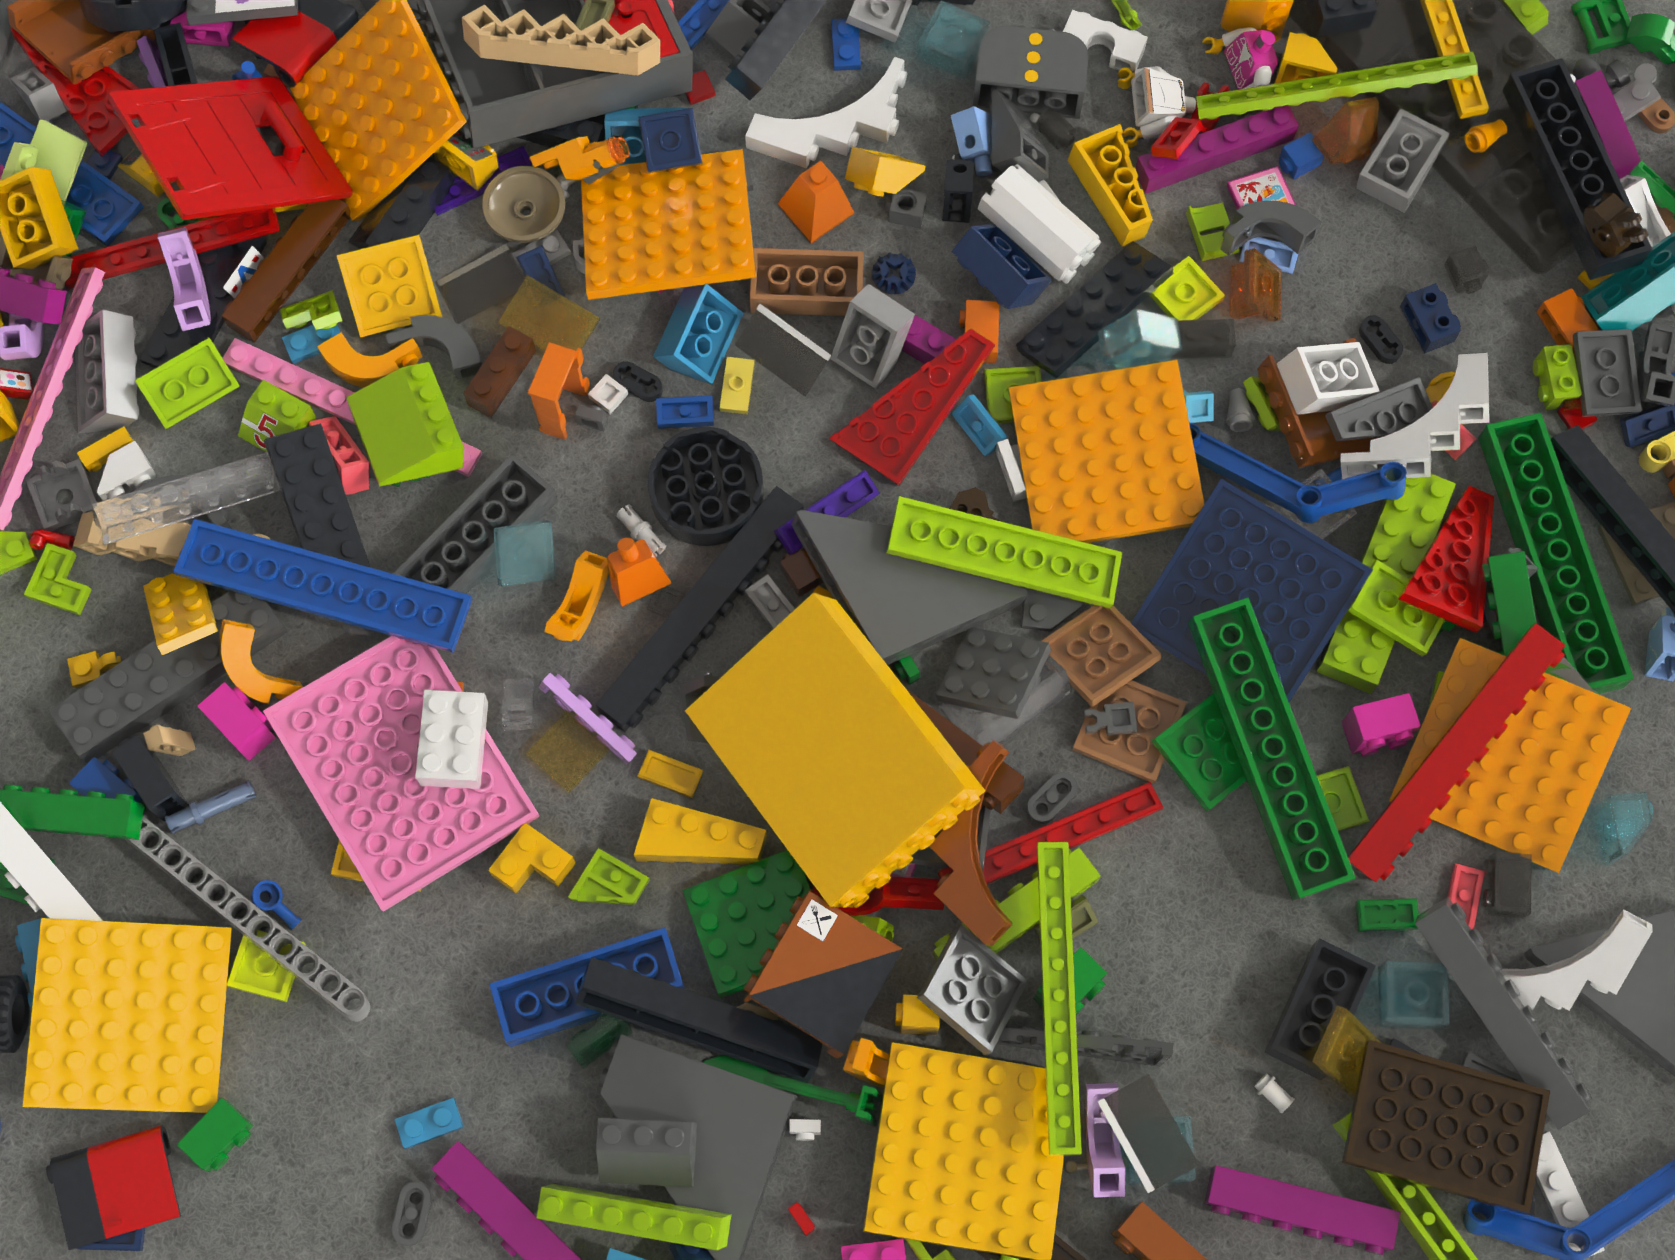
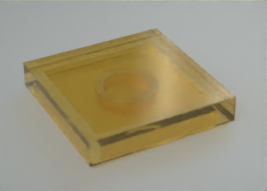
[526,711,609,793]

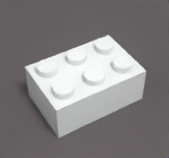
[1277,342,1380,414]
[415,690,488,789]

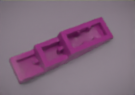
[1575,70,1641,179]

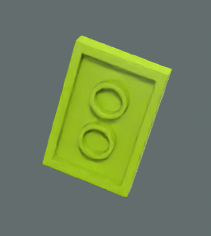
[135,337,240,429]
[1348,560,1445,657]

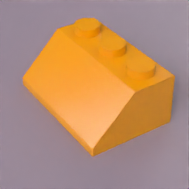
[1220,0,1294,44]

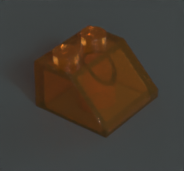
[1312,97,1379,165]

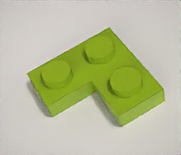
[280,290,343,330]
[24,543,92,616]

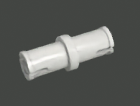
[616,505,666,557]

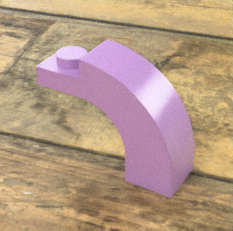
[158,227,211,331]
[0,313,44,360]
[1085,1083,1125,1197]

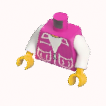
[1202,27,1278,90]

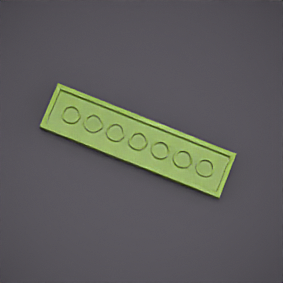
[886,496,1122,609]

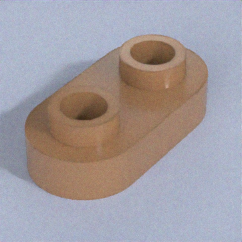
[1637,98,1675,133]

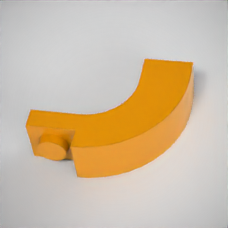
[317,332,422,388]
[544,550,609,642]
[219,619,303,704]
[843,1038,889,1089]

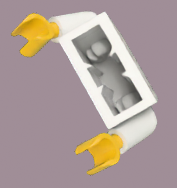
[1117,66,1196,147]

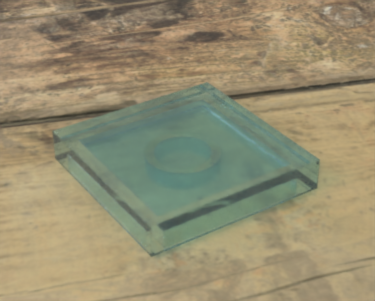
[494,520,555,587]

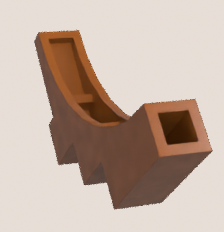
[929,740,1013,946]

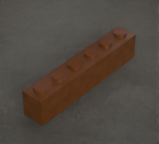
[222,199,351,343]
[906,689,1024,814]

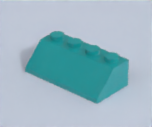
[1581,232,1675,331]

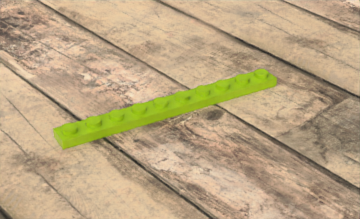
[1196,52,1478,120]
[1037,842,1082,1155]

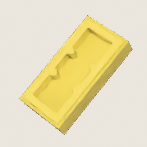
[720,357,755,415]

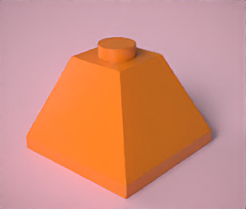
[778,160,854,244]

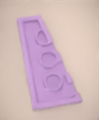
[538,673,637,764]

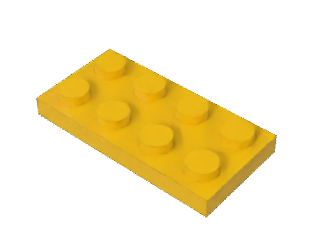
[143,573,218,655]

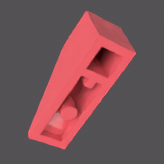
[309,416,369,495]

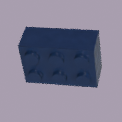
[951,223,1052,309]

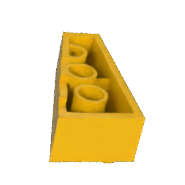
[1067,124,1153,247]
[634,798,767,865]

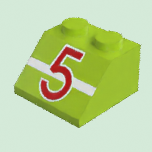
[238,379,317,453]

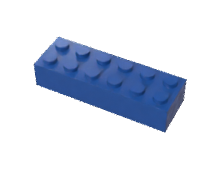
[489,927,685,1047]

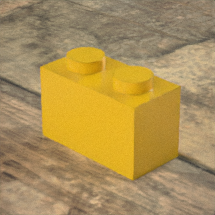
[895,995,940,1035]

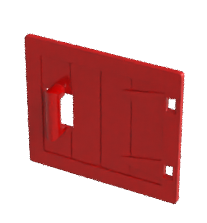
[108,76,353,220]

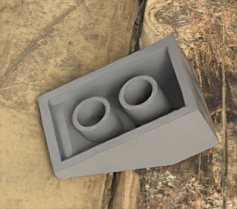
[1356,109,1450,213]

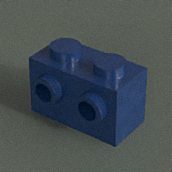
[1400,283,1461,354]

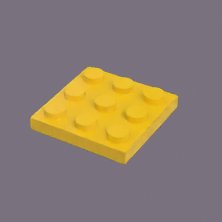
[337,234,442,337]

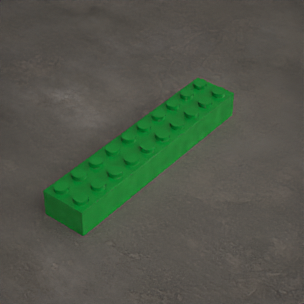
[1478,413,1634,694]
[1187,597,1356,901]

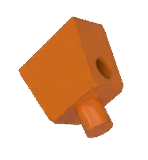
[607,538,672,607]

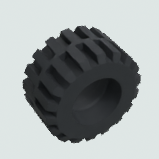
[0,975,29,1053]

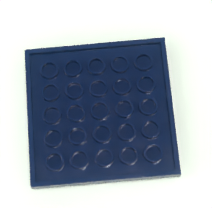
[1131,478,1373,702]

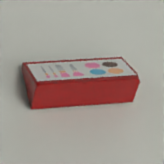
[0,368,33,399]

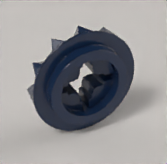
[872,252,916,294]

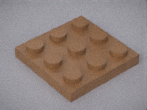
[1042,605,1161,707]
[1072,680,1187,784]

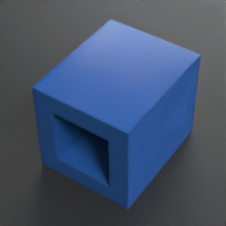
[1279,132,1325,180]

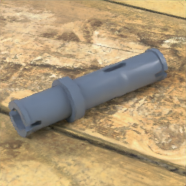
[165,780,257,834]

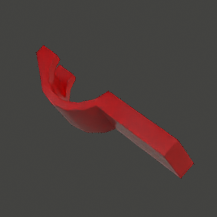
[1151,82,1229,159]
[809,876,944,916]

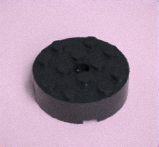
[79,0,187,33]
[648,427,763,546]

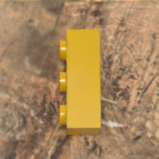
[77,426,134,472]

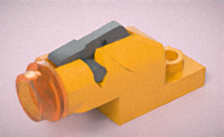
[530,136,630,184]

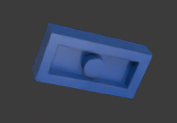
[831,19,861,71]
[656,395,714,429]

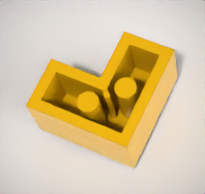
[488,823,576,894]

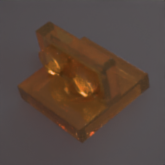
[1230,248,1282,322]

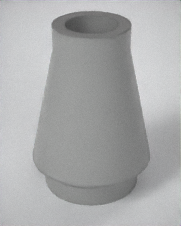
[1226,388,1255,432]

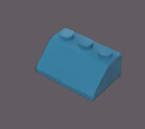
[604,108,687,166]
[653,284,744,385]

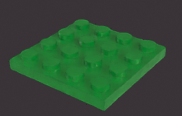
[682,850,810,999]

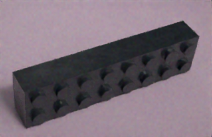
[1502,58,1652,280]

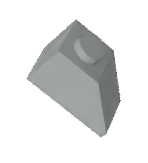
[10,67,67,122]

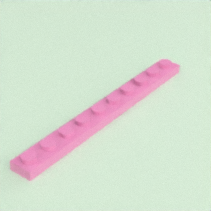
[0,267,105,530]
[223,338,482,477]

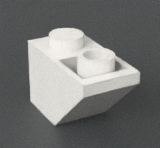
[97,441,157,505]

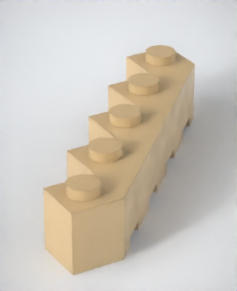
[462,5,660,76]
[73,508,270,567]

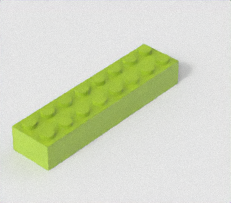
[1316,474,1456,694]

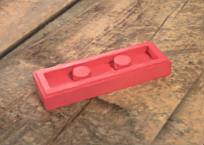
[1447,863,1485,929]

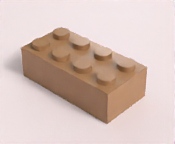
[750,248,864,316]

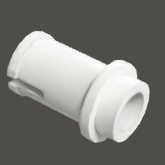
[1254,1073,1295,1113]

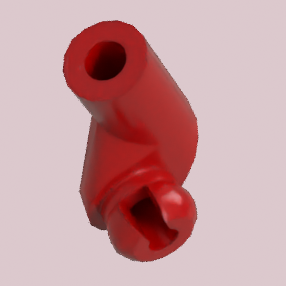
[29,529,75,550]

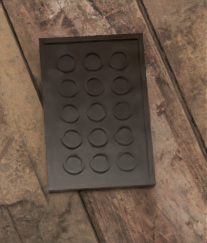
[1342,1040,1550,1215]

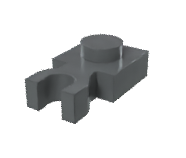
[1083,702,1137,736]

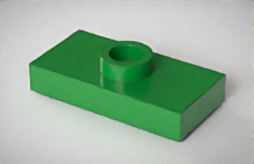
[1355,898,1419,932]

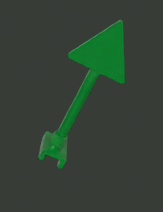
[703,1055,883,1127]

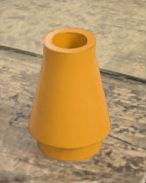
[1465,119,1507,153]

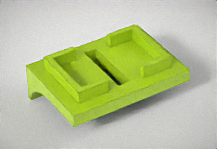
[1186,202,1239,261]

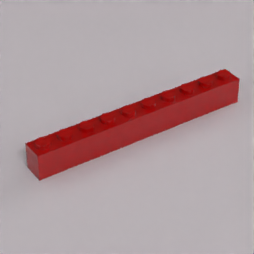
[1348,623,1565,882]

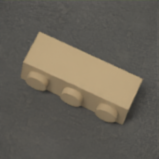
[143,725,195,756]

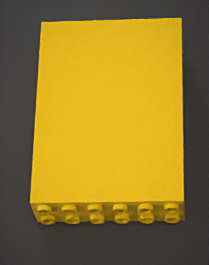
[685,593,986,908]

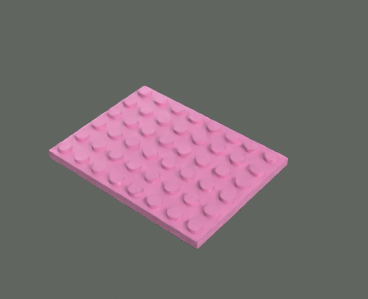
[263,636,540,912]

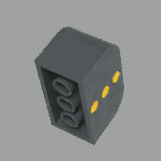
[973,25,1089,119]

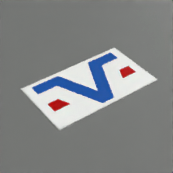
[223,246,264,299]

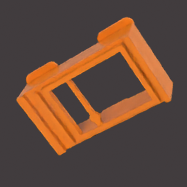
[528,342,590,440]

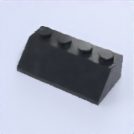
[348,157,455,249]

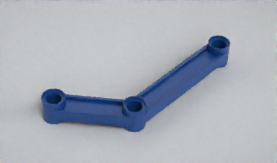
[1189,423,1407,523]
[1463,1159,1675,1260]

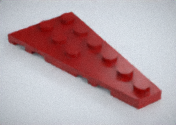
[10,27,140,157]
[829,329,995,486]
[1398,485,1494,633]

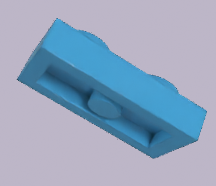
[282,325,340,364]
[951,394,1008,456]
[395,1098,464,1149]

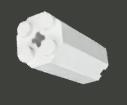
[977,164,1101,284]

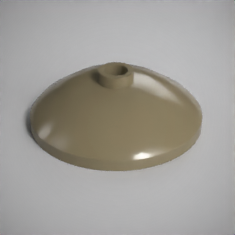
[482,166,566,243]

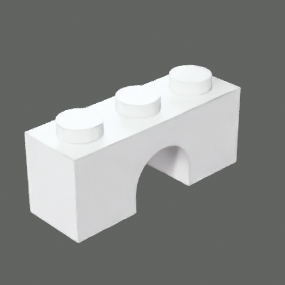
[1063,10,1148,72]

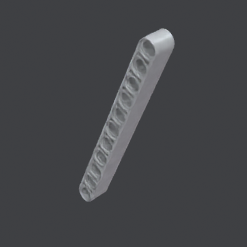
[125,816,370,1022]

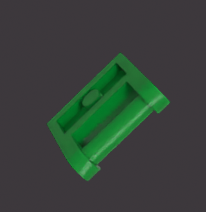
[1571,0,1631,54]

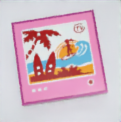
[1226,166,1296,209]

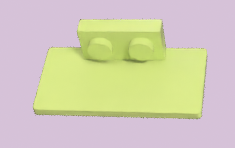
[0,120,87,201]

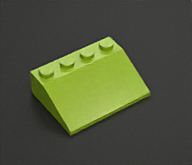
[346,362,464,487]

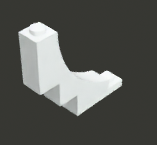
[1341,353,1489,479]

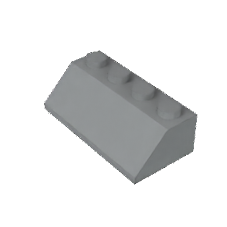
[75,309,139,433]

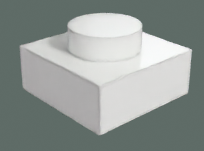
[588,374,628,415]
[789,1119,821,1141]

